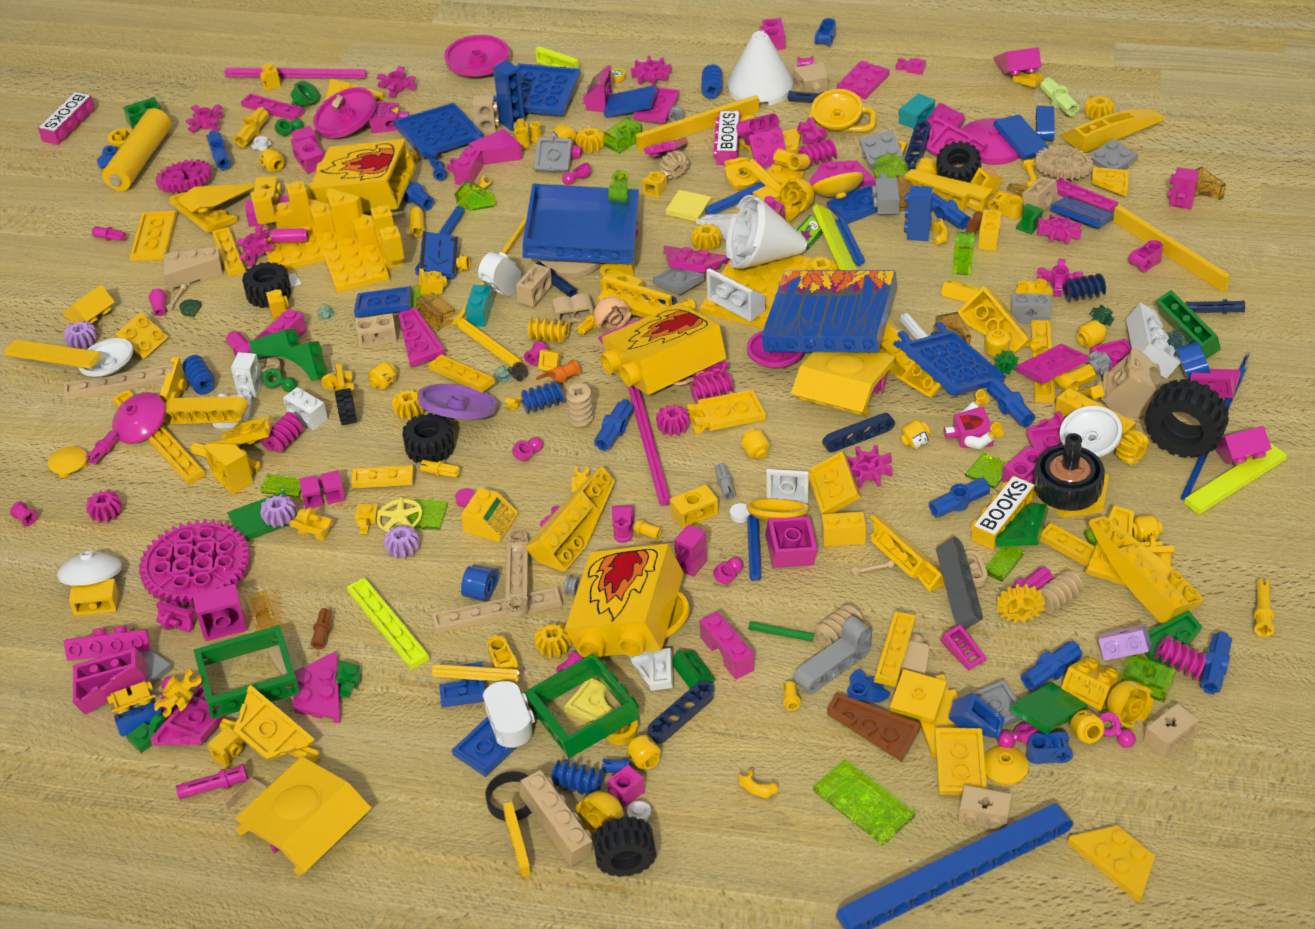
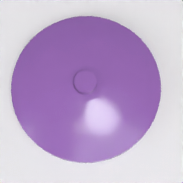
[417,384,497,419]

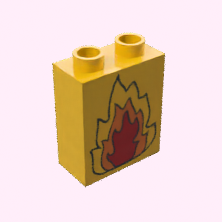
[306,139,416,212]
[600,302,726,395]
[565,544,684,659]

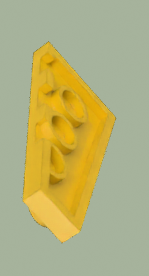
[169,192,238,233]

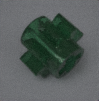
[1089,305,1115,326]

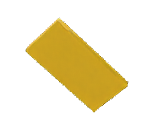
[130,211,177,261]

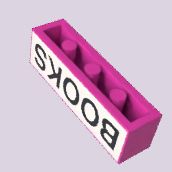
[38,92,95,145]
[713,111,740,165]

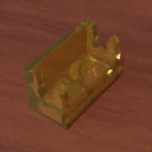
[416,292,455,331]

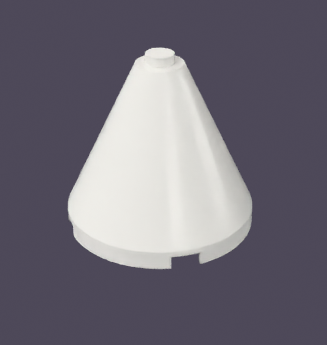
[728,31,794,106]
[726,195,807,269]

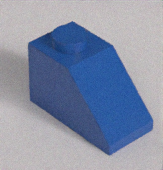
[948,693,1005,738]

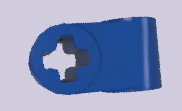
[814,18,836,47]
[1026,732,1073,764]

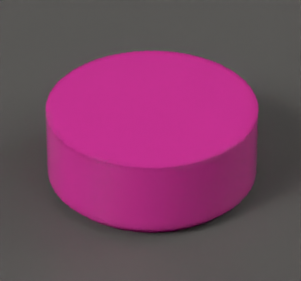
[455,488,475,508]

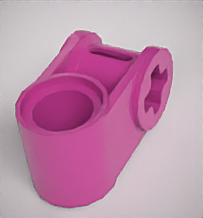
[1128,240,1163,272]
[612,505,634,543]

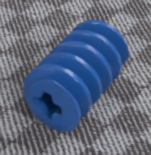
[701,64,722,99]
[182,355,215,395]
[521,381,565,414]
[551,759,604,795]

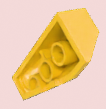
[178,183,255,214]

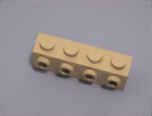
[519,770,593,867]

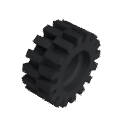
[335,388,357,425]

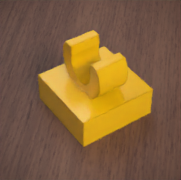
[783,199,800,222]
[538,349,561,371]

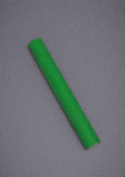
[748,621,814,642]

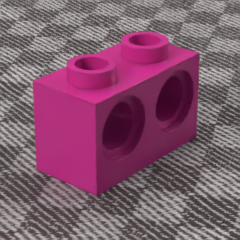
[759,18,785,50]
[1002,445,1042,484]

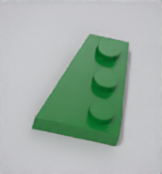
[995,503,1048,547]
[1144,610,1203,675]

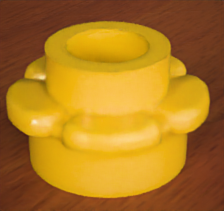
[456,254,471,272]

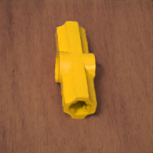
[233,107,269,148]

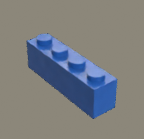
[493,60,525,131]

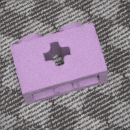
[1098,624,1152,661]

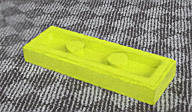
[535,46,579,68]

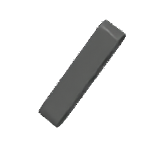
[936,536,983,630]

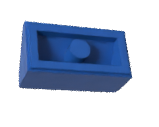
[114,701,162,736]

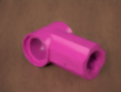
[226,330,252,357]
[1012,566,1054,591]

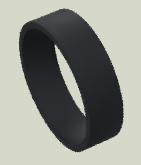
[485,771,532,821]

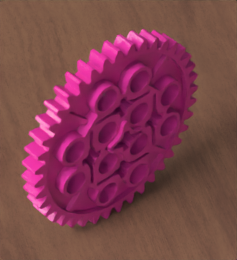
[139,519,251,607]

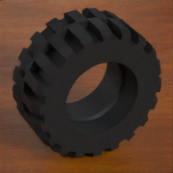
[1144,379,1229,458]

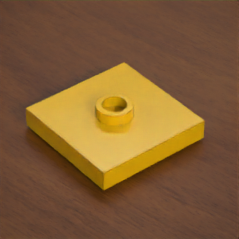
[890,669,947,724]

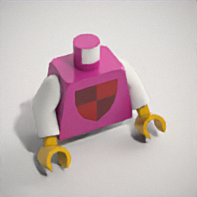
[944,389,1004,449]

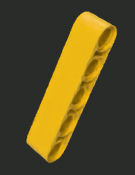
[163,396,249,424]

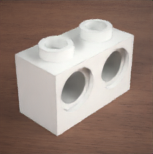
[231,352,263,398]
[283,387,328,430]

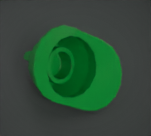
[290,81,321,108]

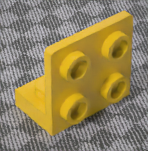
[114,312,168,359]
[1061,658,1125,711]

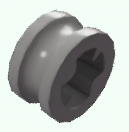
[668,106,685,122]
[564,575,580,596]

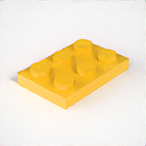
[807,451,861,514]
[934,728,987,795]

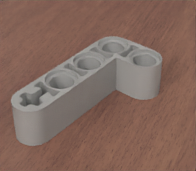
[792,616,872,694]

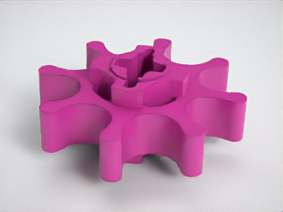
[631,56,672,86]
[1037,214,1082,243]
[846,445,893,488]

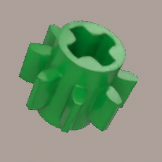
[994,350,1019,375]

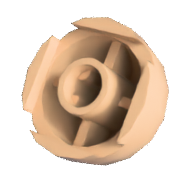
[593,296,631,334]

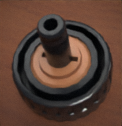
[1033,433,1105,511]

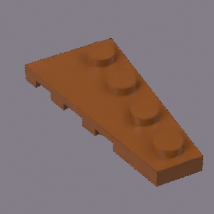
[827,693,921,762]

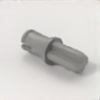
[715,463,736,500]

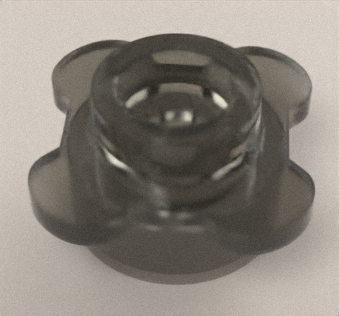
[507,362,528,382]

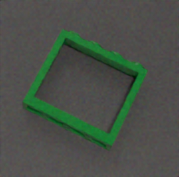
[193,625,300,719]
[523,653,640,758]

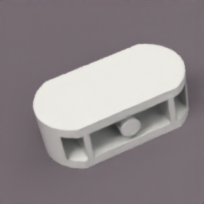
[478,252,521,297]
[483,681,535,748]

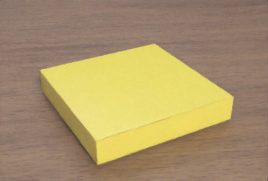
[666,190,712,222]

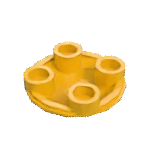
[1015,279,1053,298]
[47,446,88,478]

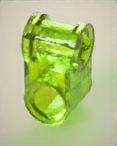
[608,170,628,203]

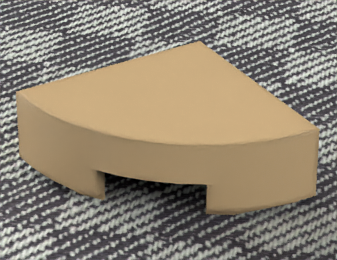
[332,95,344,112]

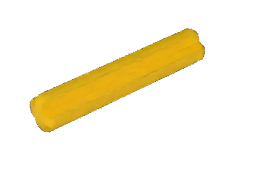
[746,159,782,199]

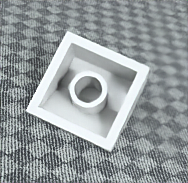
[766,469,810,504]

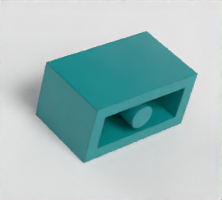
[898,93,935,129]
[465,285,494,327]

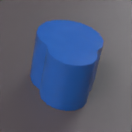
[1175,341,1210,381]
[461,564,499,601]

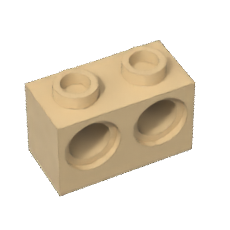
[472,95,499,133]
[516,264,552,307]
[355,313,397,348]

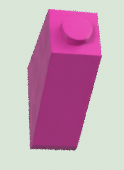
[469,129,523,165]

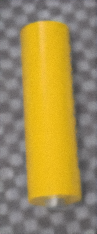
[102,108,172,191]

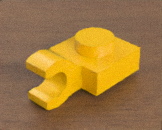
[354,504,379,534]

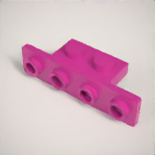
[64,625,151,661]

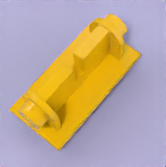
[107,681,156,714]

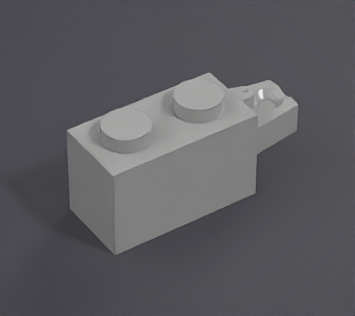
[872,173,900,215]

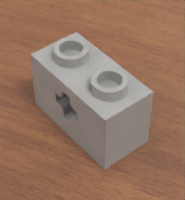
[1010,293,1051,324]

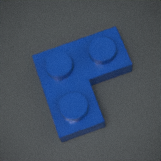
[439,662,485,707]

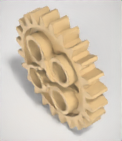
[1035,145,1093,181]

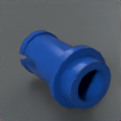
[433,161,447,181]
[602,757,632,773]

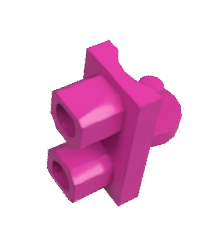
[797,117,827,145]
[156,601,196,632]

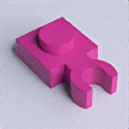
[896,58,926,75]

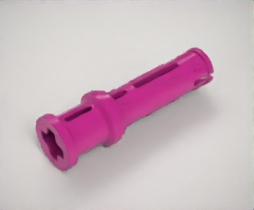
[176,763,248,800]

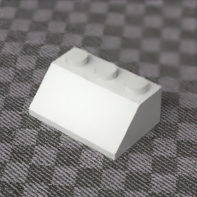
[707,268,765,322]

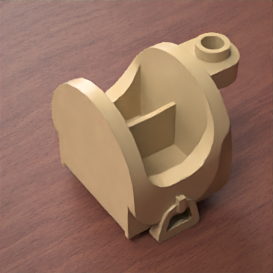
[1096,348,1161,417]

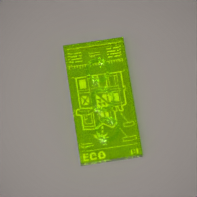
[813,759,915,845]

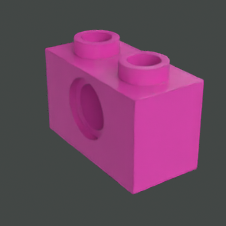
[291,137,325,174]

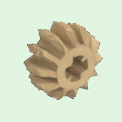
[659,149,689,180]

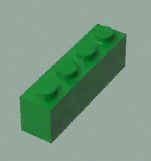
[1156,290,1221,359]

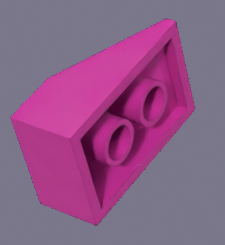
[993,47,1042,76]

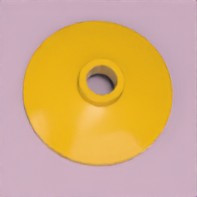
[984,746,1029,785]

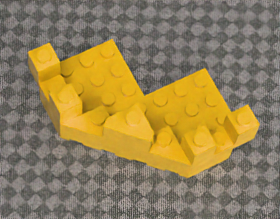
[250,181,404,293]

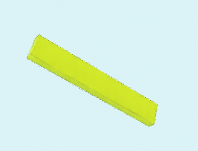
[813,204,857,270]
[1184,444,1287,515]
[347,578,430,670]

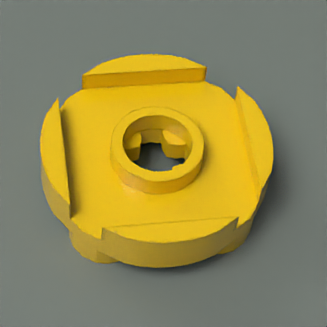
[725,158,759,191]

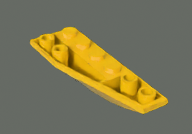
[1061,109,1165,153]
[879,317,942,398]
[525,466,615,572]
[1089,516,1205,624]

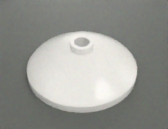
[78,338,133,377]
[1060,406,1122,457]
[57,551,122,585]

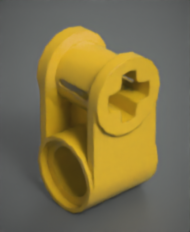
[987,190,1023,219]
[487,635,519,670]

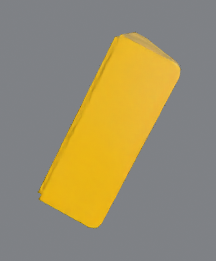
[941,280,981,302]

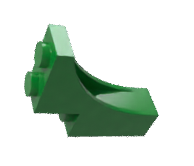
[249,328,328,381]

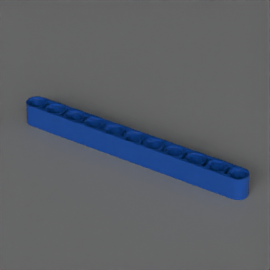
[836,803,1073,929]

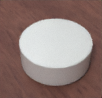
[730,503,751,523]

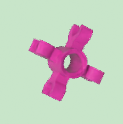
[376,66,417,97]
[186,104,224,132]
[236,224,275,266]
[1037,258,1083,296]

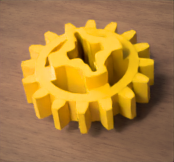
[996,584,1045,623]

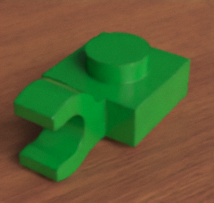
[335,660,360,698]
[126,713,165,753]

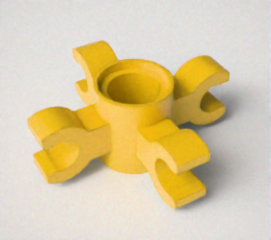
[154,668,202,718]

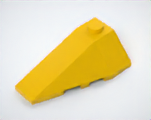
[957,286,1030,353]

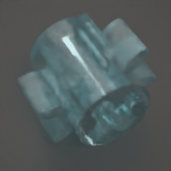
[1167,330,1187,355]

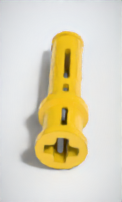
[1254,578,1275,637]

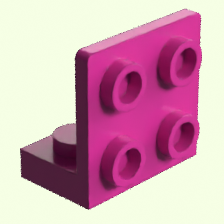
[744,128,786,168]
[1190,369,1240,398]

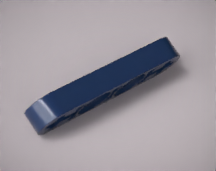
[904,120,931,172]
[822,413,895,453]
[647,681,714,744]

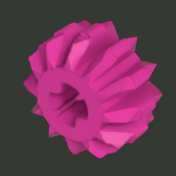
[656,404,690,437]
[86,489,122,523]

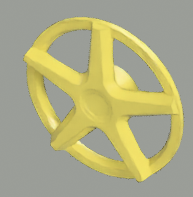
[377,497,422,532]

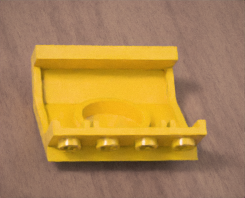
[791,352,899,417]
[235,756,371,877]

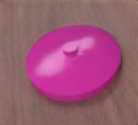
[444,35,509,77]
[313,87,376,138]
[961,118,1021,165]

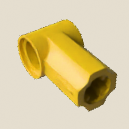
[514,119,530,149]
[773,148,810,170]
[1054,364,1096,391]

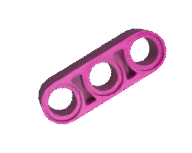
[736,113,779,137]

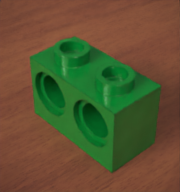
[123,97,162,130]

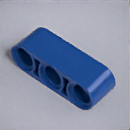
[1036,105,1055,141]

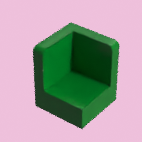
[1016,203,1043,235]

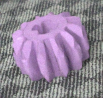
[64,320,97,349]
[260,494,296,528]
[384,524,420,559]

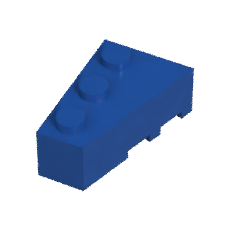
[904,185,933,242]

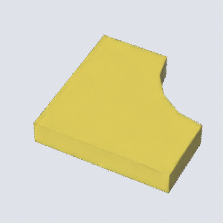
[564,678,614,724]

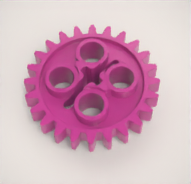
[155,159,212,193]

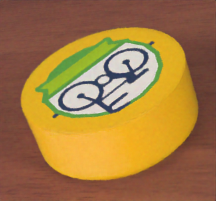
[611,68,626,83]

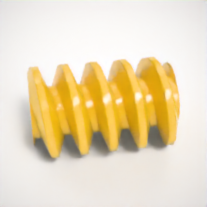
[528,316,569,344]

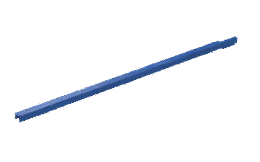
[1181,352,1250,500]

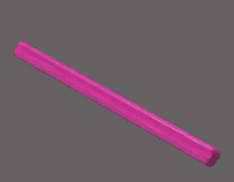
[225,68,367,79]
[628,386,671,506]

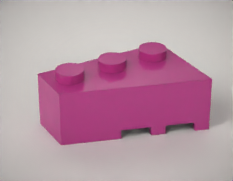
[73,648,147,715]

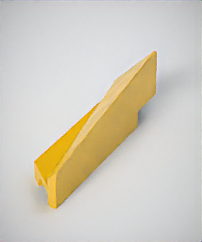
[904,169,993,213]
[870,514,945,592]

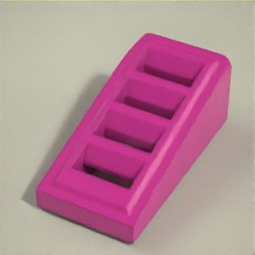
[940,624,987,671]

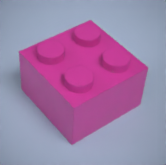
[765,516,817,568]
[193,584,248,642]

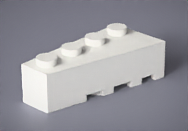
[1126,303,1181,379]

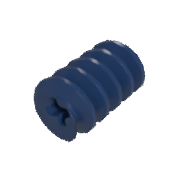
[1064,273,1106,303]

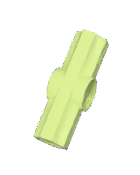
[1040,77,1080,116]

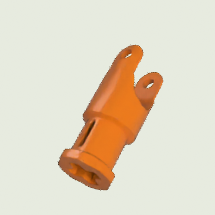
[535,359,581,385]

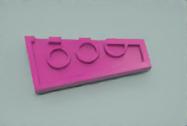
[398,307,445,368]

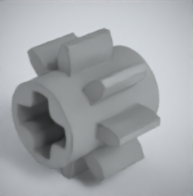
[1086,351,1111,376]

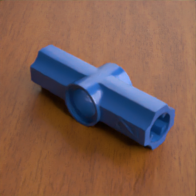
[206,130,231,170]
[403,181,434,211]
[932,192,971,230]
[987,379,1035,428]
[594,399,634,452]
[929,478,990,518]
[1200,631,1233,695]
[1021,641,1082,691]

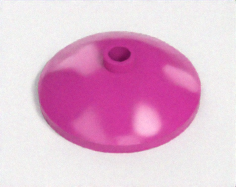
[747,331,804,368]
[112,392,166,444]

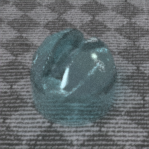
[318,303,334,319]
[494,365,511,382]

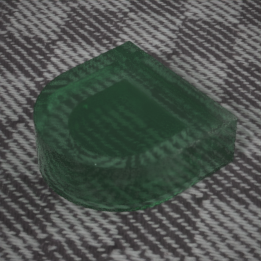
[179,299,202,317]

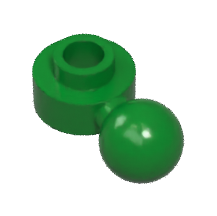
[274,119,304,136]
[262,368,297,392]

